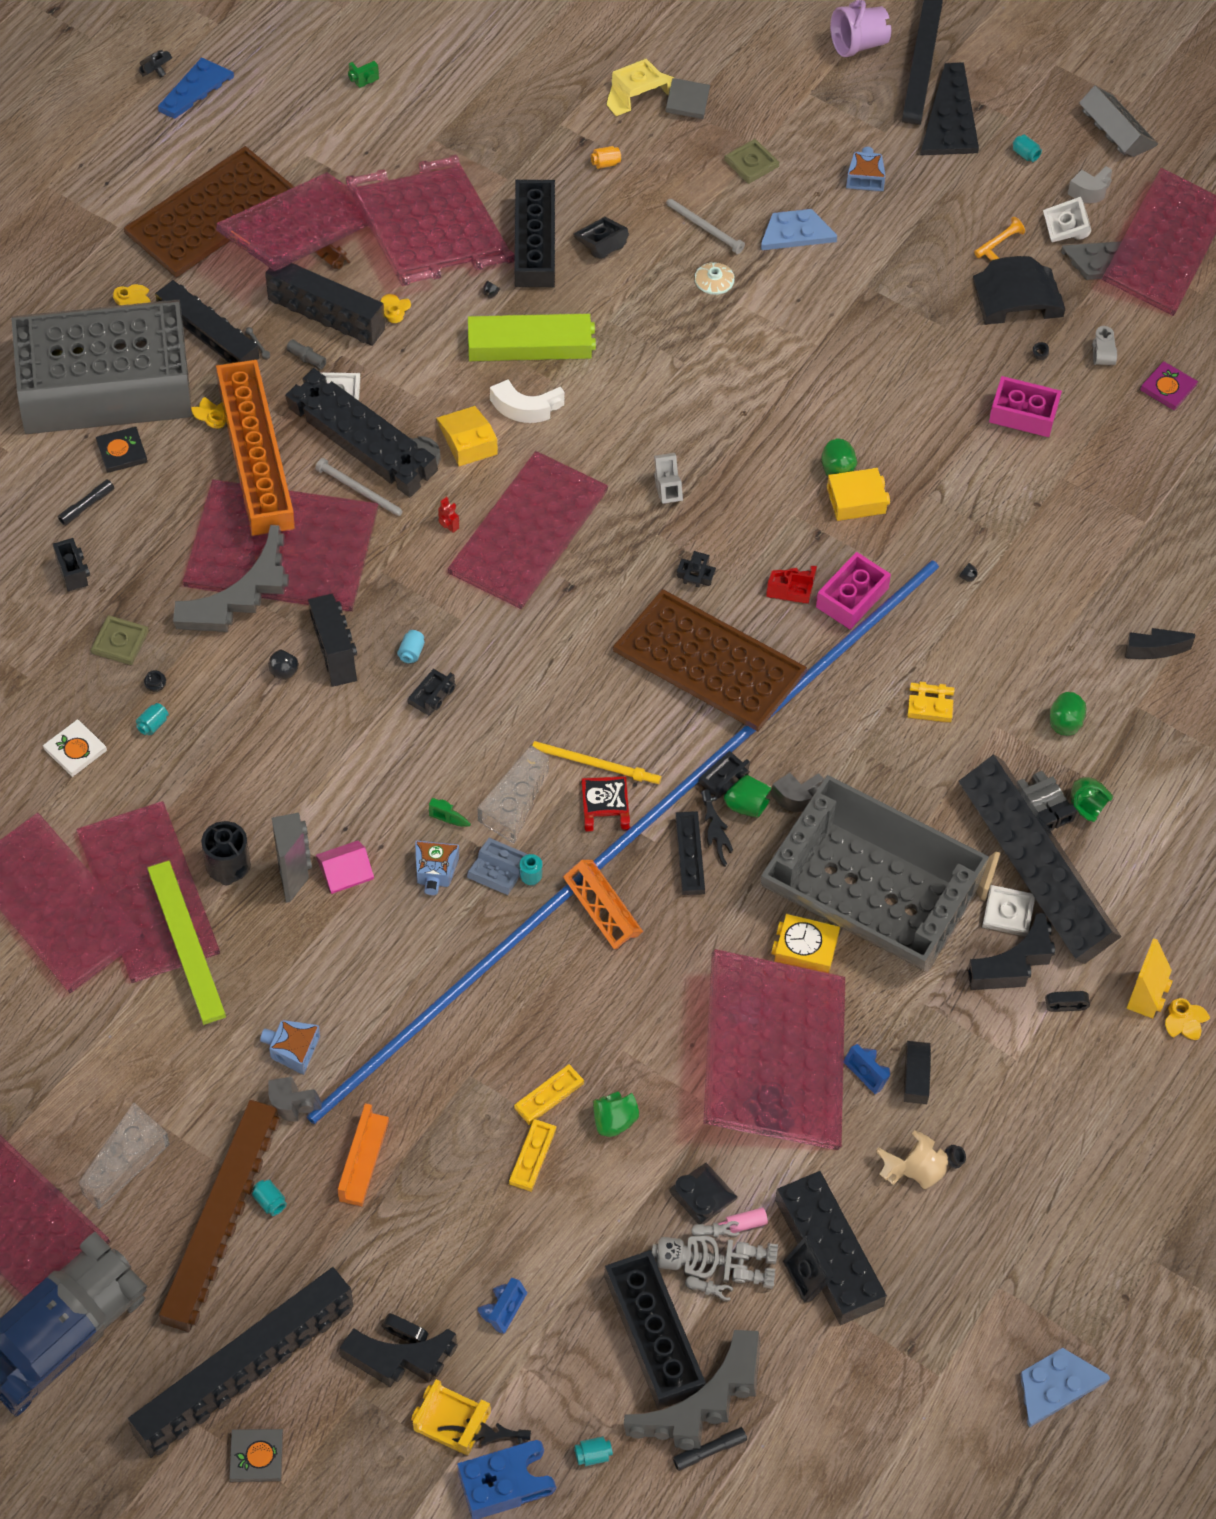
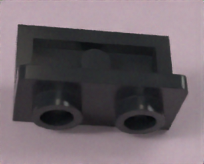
[408,668,456,716]
[698,751,750,799]

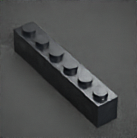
[155,280,259,363]

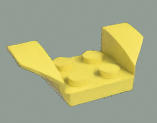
[607,59,674,116]

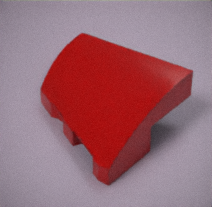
[766,565,817,604]

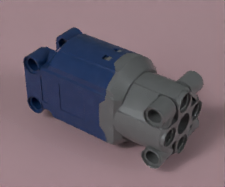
[0,1232,147,1417]

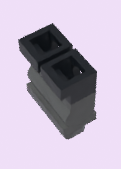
[1018,771,1077,831]

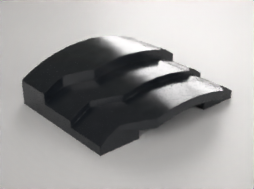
[973,256,1065,325]

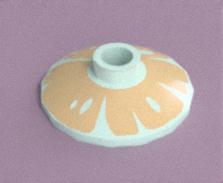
[695,263,734,295]

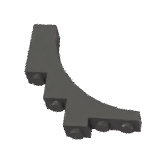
[173,525,289,632]
[624,1330,761,1450]

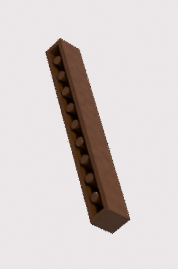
[159,1100,280,1333]

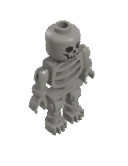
[652,1221,778,1302]

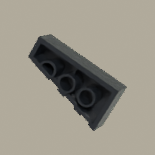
[308,593,357,687]

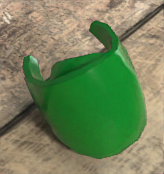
[821,438,858,476]
[1050,692,1087,736]
[724,775,771,818]
[1071,777,1114,822]
[593,1091,639,1137]

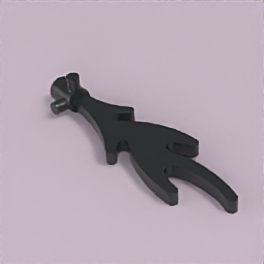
[701,790,733,867]
[438,1418,531,1447]

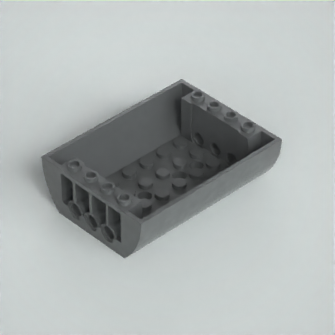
[11,299,192,434]
[761,775,989,972]

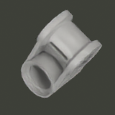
[1092,326,1117,365]

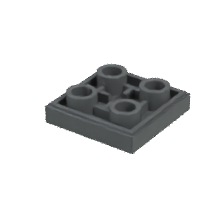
[666,78,710,119]

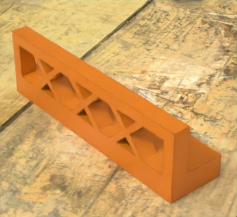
[563,860,643,949]
[338,1103,389,1207]

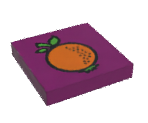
[1140,361,1198,411]

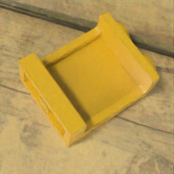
[411,1379,491,1456]

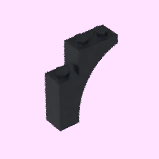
[967,913,1055,990]
[339,1328,458,1387]

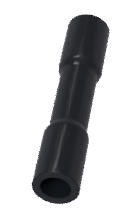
[57,479,115,526]
[672,1427,747,1471]

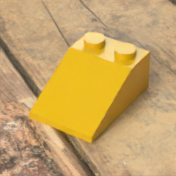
[436,406,498,467]
[1127,938,1173,1019]

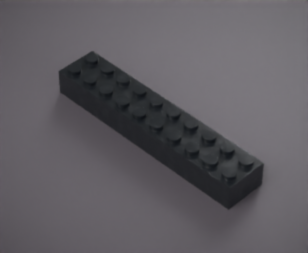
[958,754,1121,964]
[128,1267,354,1458]

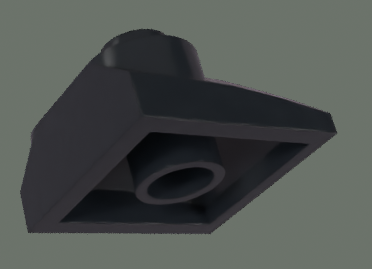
[573,217,629,259]
[670,1163,738,1224]

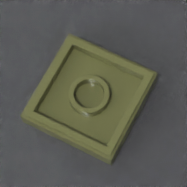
[724,139,780,184]
[91,615,149,665]

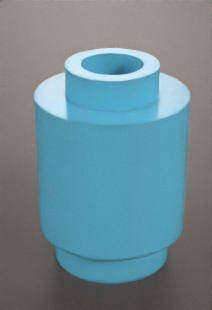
[397,630,425,663]

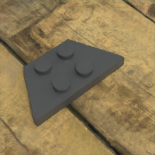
[1061,240,1138,280]

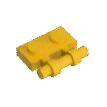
[907,681,955,723]

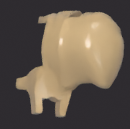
[876,1130,948,1189]

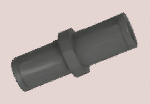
[287,339,326,370]

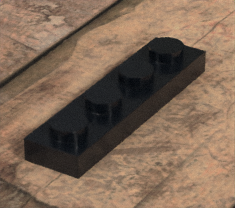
[675,811,705,895]

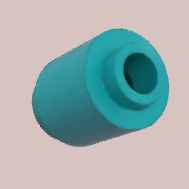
[1013,134,1042,162]
[136,703,169,735]
[520,854,543,885]
[252,1180,287,1216]
[574,1436,613,1467]

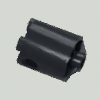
[201,821,251,886]

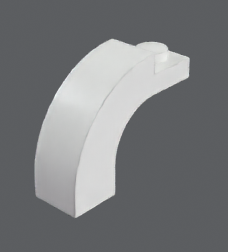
[490,380,565,423]

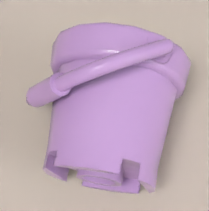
[830,0,891,57]

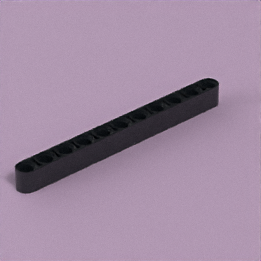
[902,0,943,125]

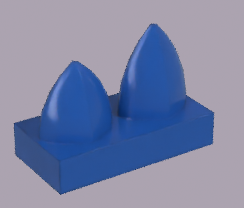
[843,1044,890,1094]
[478,1277,528,1334]

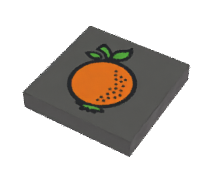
[230,1429,283,1482]

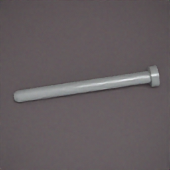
[666,199,745,254]
[315,458,403,516]

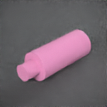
[718,1207,768,1233]

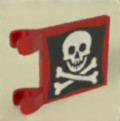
[581,776,630,832]

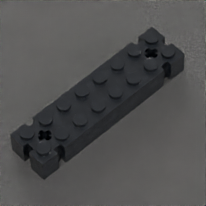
[285,368,438,498]

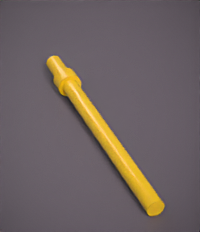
[532,741,662,784]

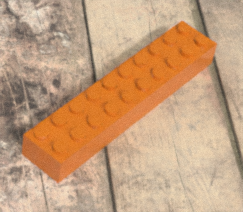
[216,360,295,536]

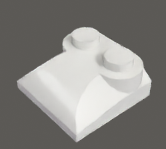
[1043,197,1091,242]

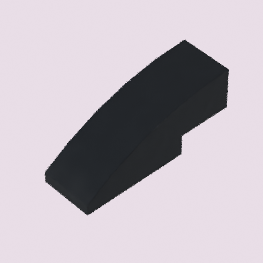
[1125,628,1195,660]
[904,1041,931,1105]

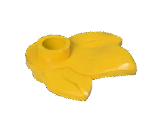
[113,284,151,305]
[381,294,411,323]
[191,397,226,429]
[1165,998,1210,1040]

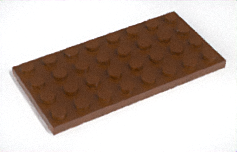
[124,146,298,278]
[613,589,807,732]

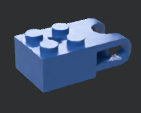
[457,1440,557,1519]

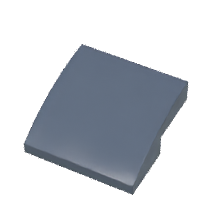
[467,838,528,895]

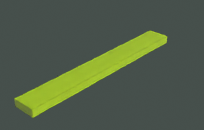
[147,861,226,1025]

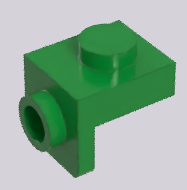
[348,61,379,88]

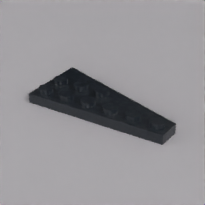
[920,62,979,156]

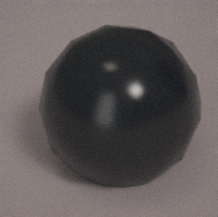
[268,649,299,680]

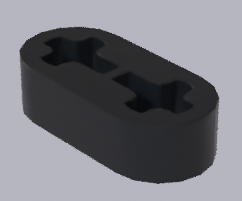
[1045,991,1090,1012]
[381,1313,429,1344]

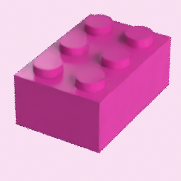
[989,376,1062,437]
[816,552,891,630]

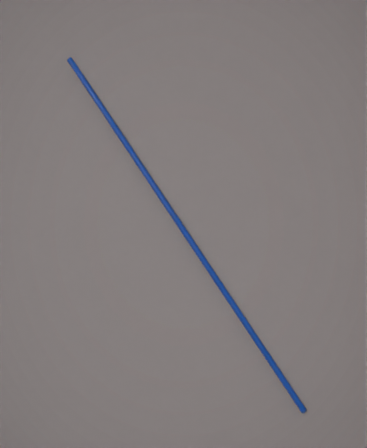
[307,560,939,1125]

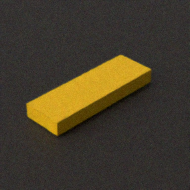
[514,1064,584,1125]
[509,1119,556,1192]

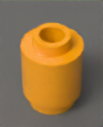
[591,146,621,169]

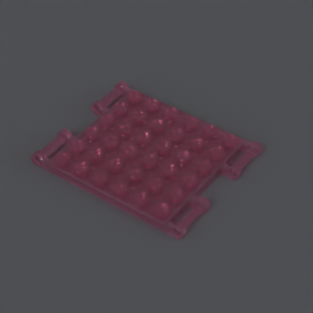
[346,154,515,287]

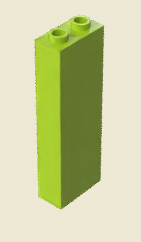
[468,314,596,361]

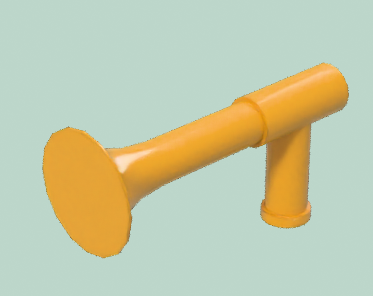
[974,216,1025,261]

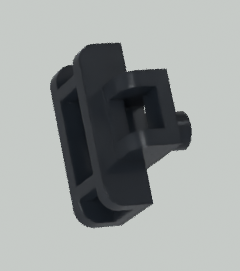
[139,50,173,78]
[676,551,716,588]

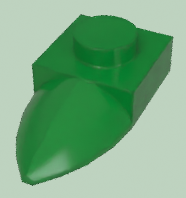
[429,798,471,827]

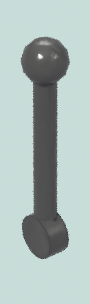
[245,327,270,360]

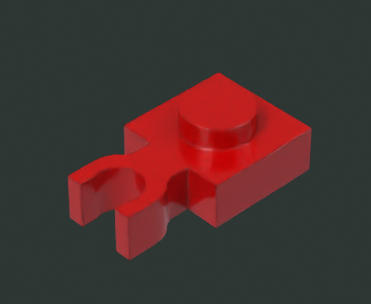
[438,497,459,533]

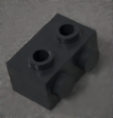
[52,538,90,592]

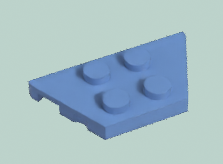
[761,209,837,250]
[1020,1348,1110,1427]

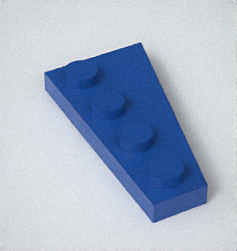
[158,57,234,119]

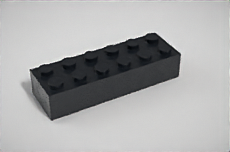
[514,179,555,287]
[265,257,385,346]
[775,1171,887,1326]
[604,1250,706,1410]

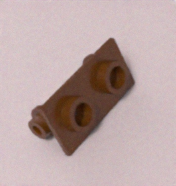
[310,233,350,269]

